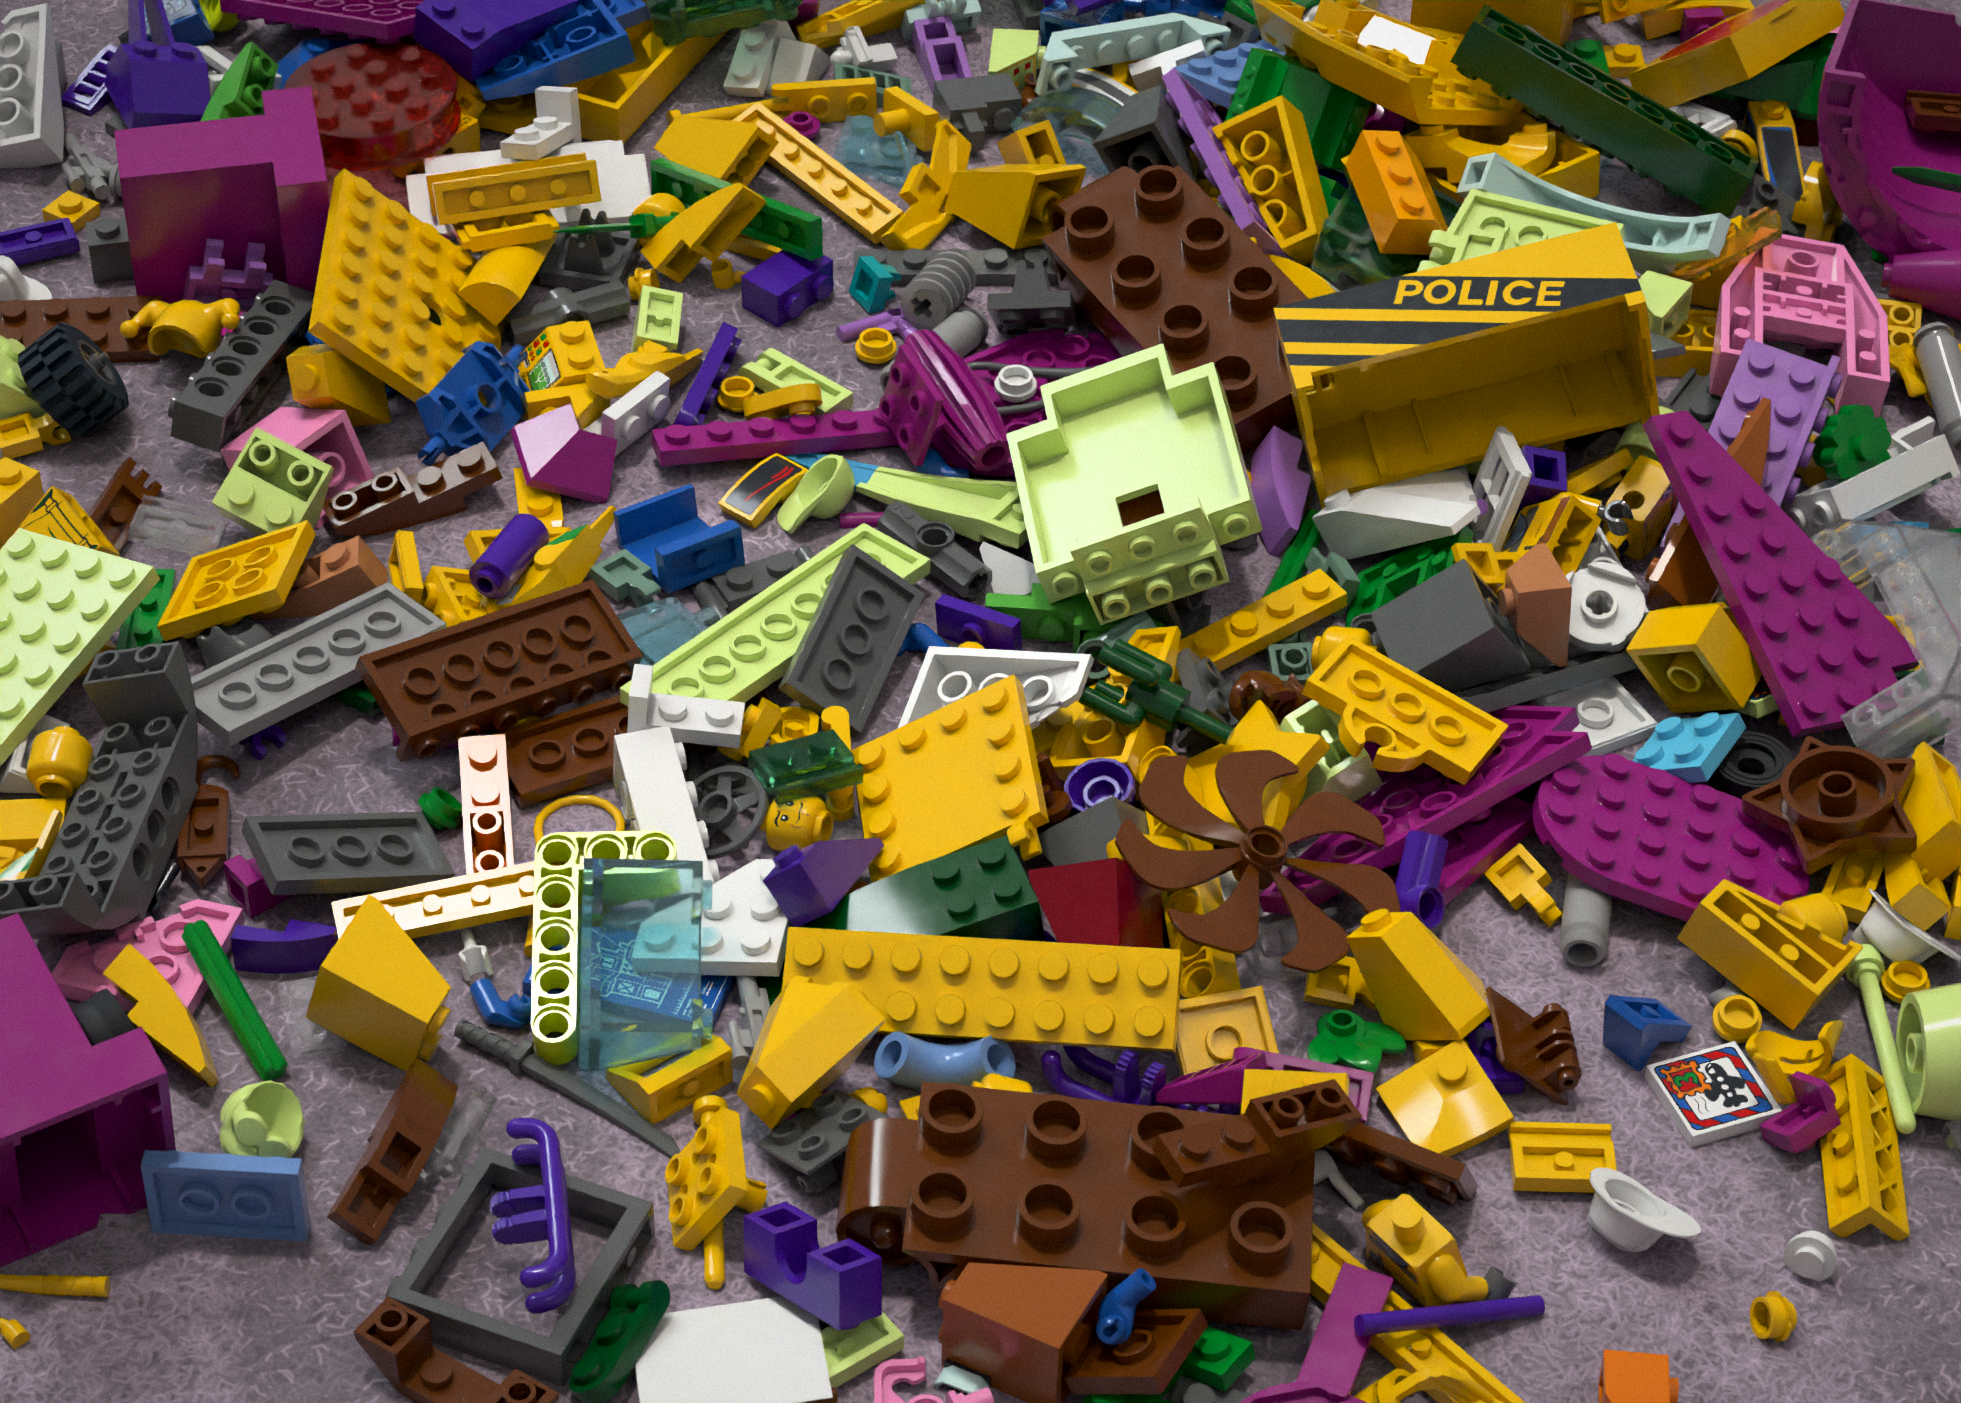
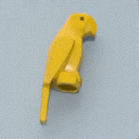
[585,340,703,399]

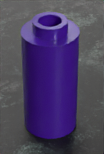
[469,513,549,599]

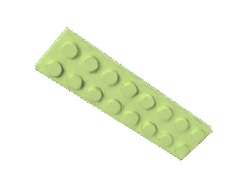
[620,523,931,707]

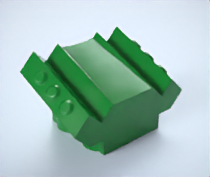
[1224,47,1372,170]

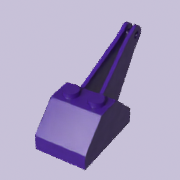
[105,0,210,129]

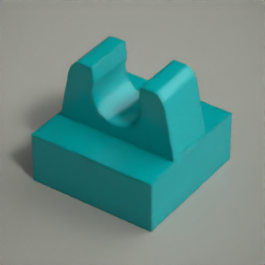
[848,256,902,313]

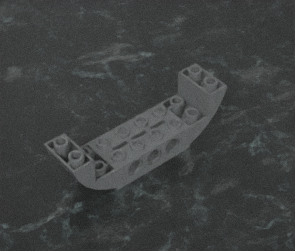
[0,641,199,939]

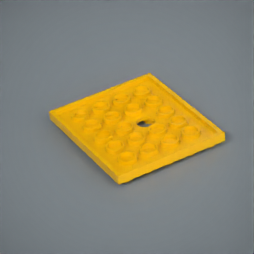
[308,168,503,407]

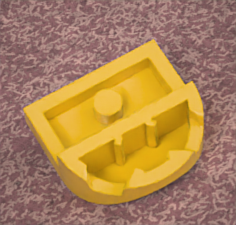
[1791,161,1845,243]

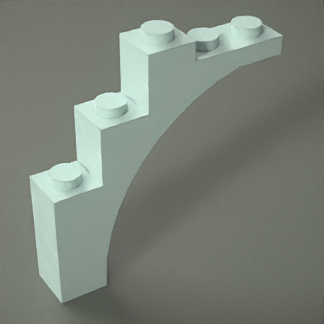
[1456,152,1731,275]

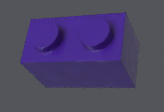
[741,250,834,328]

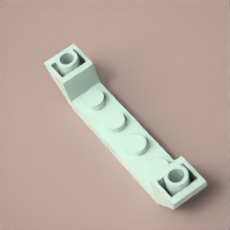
[1035,13,1231,95]

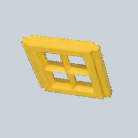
[449,209,560,253]

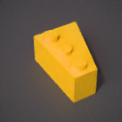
[1677,879,1864,1030]

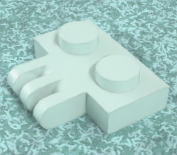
[900,0,981,41]

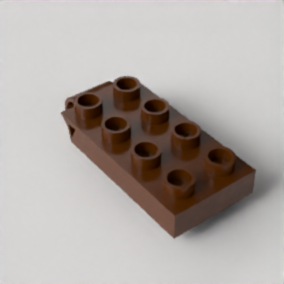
[1042,165,1330,454]
[835,1081,1315,1331]

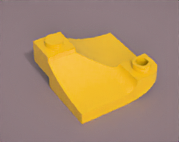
[1406,122,1556,183]

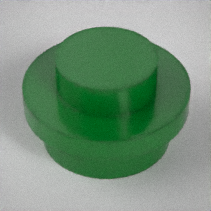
[418,787,462,830]

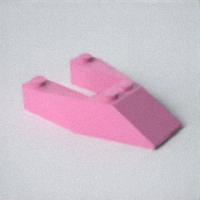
[1710,231,1890,418]

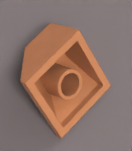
[1498,543,1572,667]

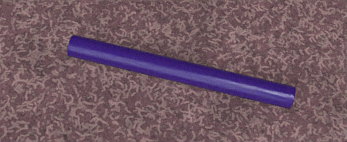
[1354,1295,1545,1336]

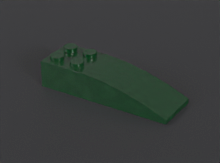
[756,835,1045,1007]

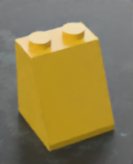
[945,164,1087,249]
[305,895,451,1072]

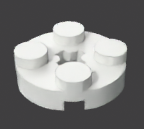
[1565,562,1645,653]

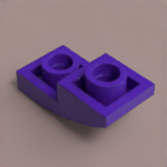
[230,919,338,974]

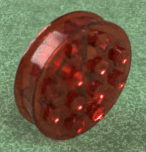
[283,42,461,171]

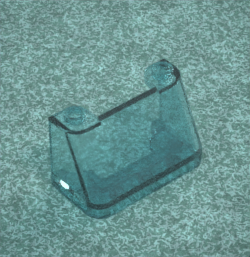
[578,858,713,1072]

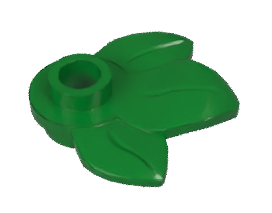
[1307,1009,1406,1076]

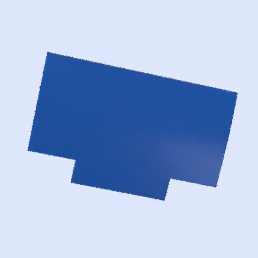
[472,0,651,101]

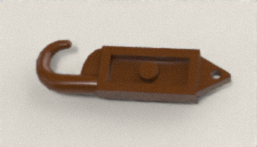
[177,754,240,887]

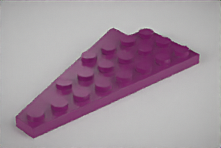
[1643,410,1924,738]
[1259,705,1592,917]

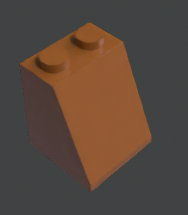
[938,1263,1108,1403]

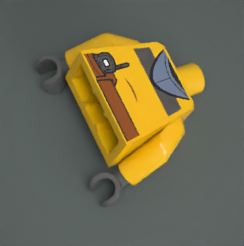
[1500,492,1634,607]
[1362,1186,1517,1308]

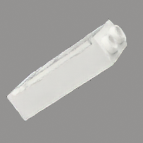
[1782,434,1961,539]

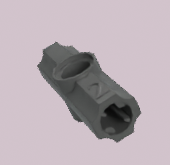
[502,280,630,347]
[877,501,992,601]

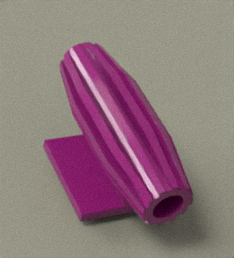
[879,329,1011,473]

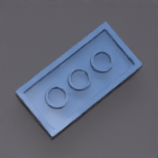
[1172,39,1285,109]

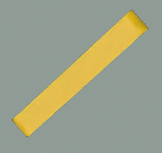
[1139,746,1241,999]

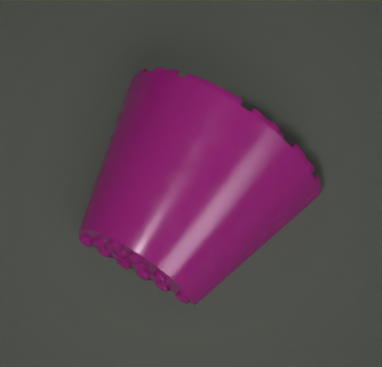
[1817,0,1961,264]

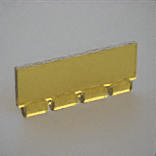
[1638,206,1782,285]

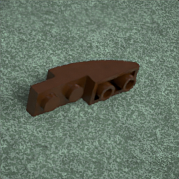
[322,441,503,536]
[327,1058,458,1245]
[1152,1079,1362,1191]

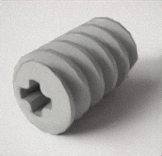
[900,251,977,331]

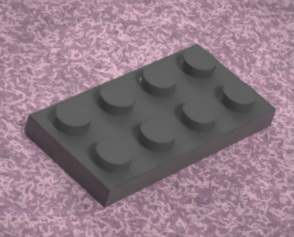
[778,544,925,738]
[241,811,455,895]

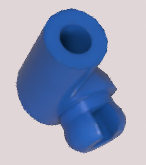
[915,447,970,479]
[897,622,950,656]
[470,978,531,1029]
[1096,1268,1156,1346]

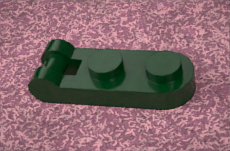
[569,1280,671,1403]

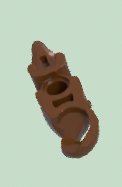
[1229,670,1312,724]

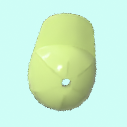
[777,454,855,534]

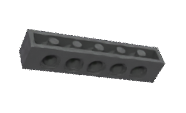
[168,280,314,453]

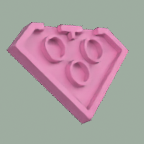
[52,899,245,1016]

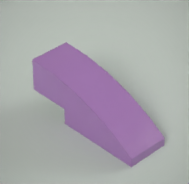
[911,15,972,95]
[1250,426,1312,556]

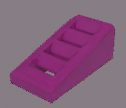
[1155,1053,1267,1105]

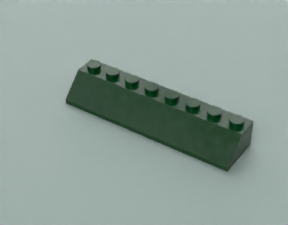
[1450,4,1759,218]

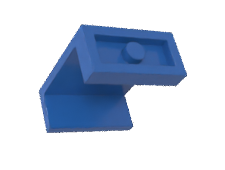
[613,484,745,594]

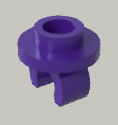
[238,724,287,760]

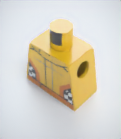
[1603,455,1677,561]

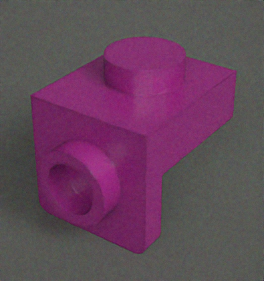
[1759,1071,1841,1154]

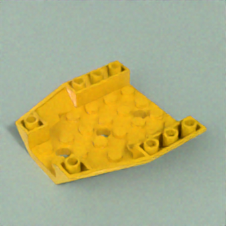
[1251,0,1526,126]

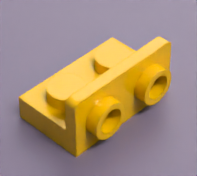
[420,565,500,627]

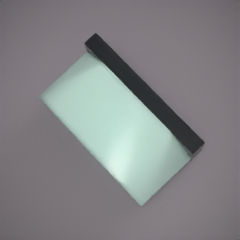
[934,1358,992,1395]

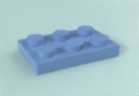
[141,1150,311,1241]

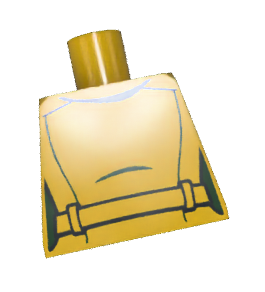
[11,486,120,557]

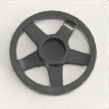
[693,765,770,860]

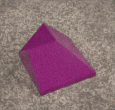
[511,403,618,504]

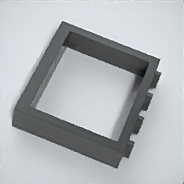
[385,1147,655,1387]

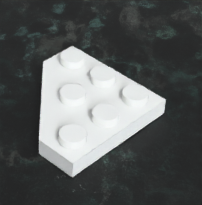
[633,859,792,977]

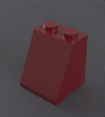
[1029,858,1163,949]

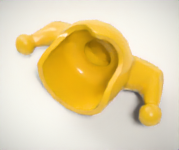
[120,298,241,359]

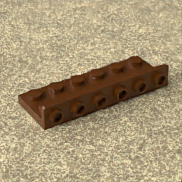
[355,579,643,762]

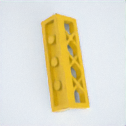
[1816,1053,1910,1241]

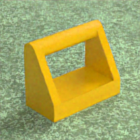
[605,1026,733,1125]

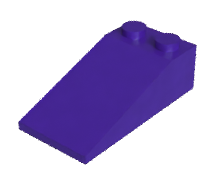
[414,0,579,82]

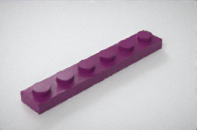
[652,408,899,466]

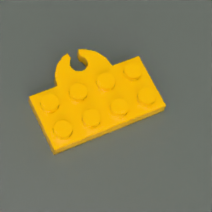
[1302,635,1509,786]

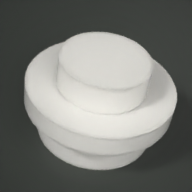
[994,365,1037,403]
[1784,1231,1838,1281]

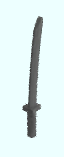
[454,1019,681,1159]

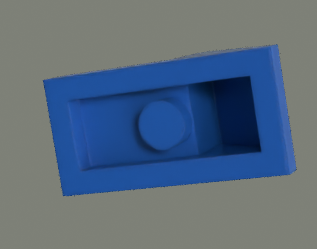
[1603,995,1692,1072]

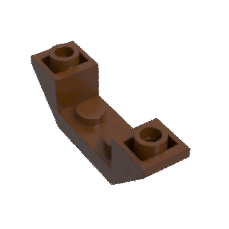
[354,1296,559,1403]

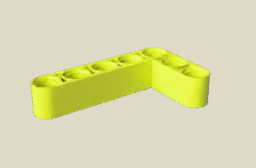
[531,830,679,1065]

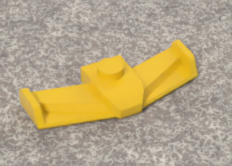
[879,119,972,250]

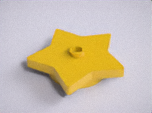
[1187,700,1330,846]

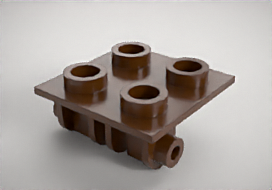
[1486,986,1582,1105]

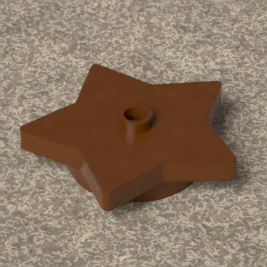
[1742,736,1917,874]

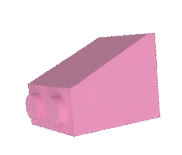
[220,407,374,529]

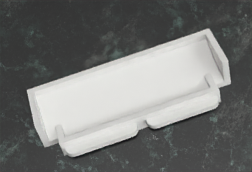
[405,140,651,241]

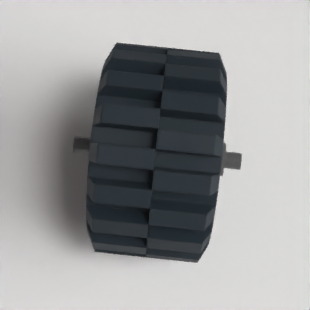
[18,322,129,439]

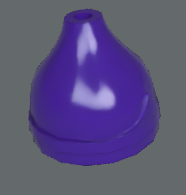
[1064,758,1136,815]

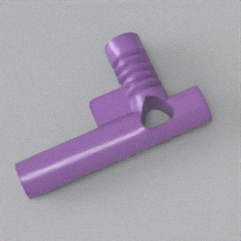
[836,307,917,342]

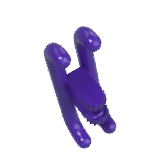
[1041,1046,1239,1115]
[490,1118,576,1314]

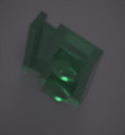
[748,729,864,806]

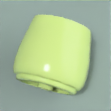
[1896,983,1961,1122]

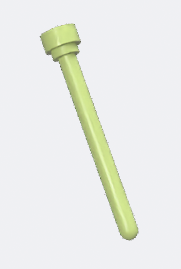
[1846,944,1916,1134]

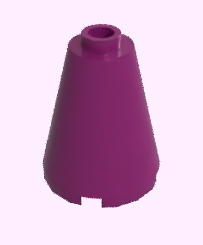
[1881,248,1961,321]

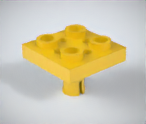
[665,1107,767,1251]

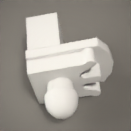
[830,26,898,72]

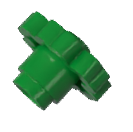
[1812,404,1892,484]

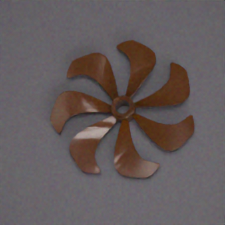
[1115,750,1401,974]

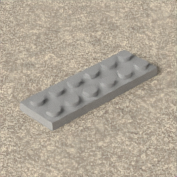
[191,582,447,746]

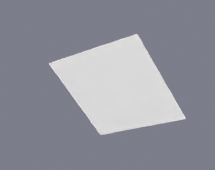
[635,1296,833,1403]

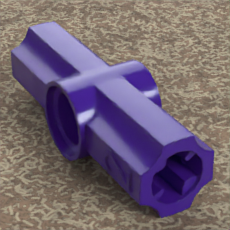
[1395,831,1449,929]

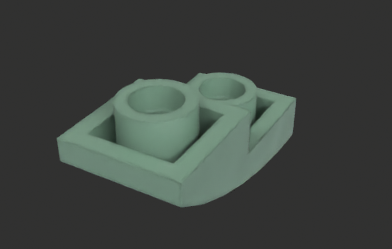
[1262,628,1314,685]

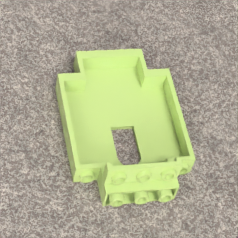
[1007,343,1263,626]

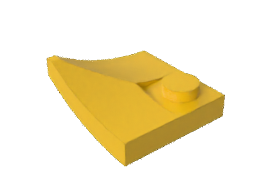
[1376,1039,1515,1157]

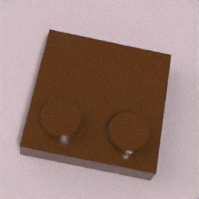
[1064,1308,1208,1396]

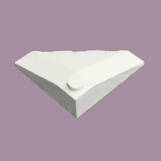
[0,3,64,168]
[1312,466,1481,560]
[898,646,1094,731]

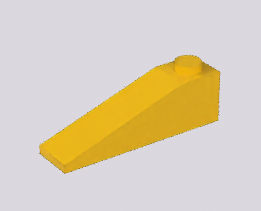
[1049,626,1181,801]

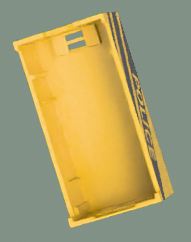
[1273,222,1660,510]

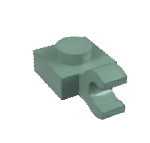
[1305,547,1361,618]
[590,549,663,618]

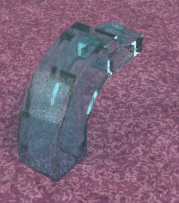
[1009,87,1122,147]

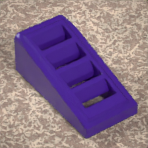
[61,45,118,116]

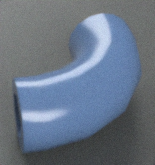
[874,1031,1016,1091]

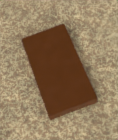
[1324,1123,1478,1206]

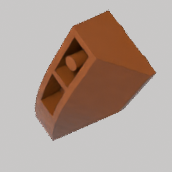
[1645,397,1771,611]

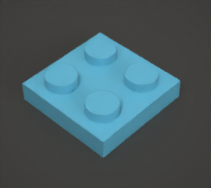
[1632,712,1746,783]

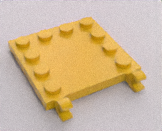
[851,674,1049,883]

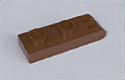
[88,457,163,552]

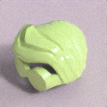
[219,1080,305,1158]

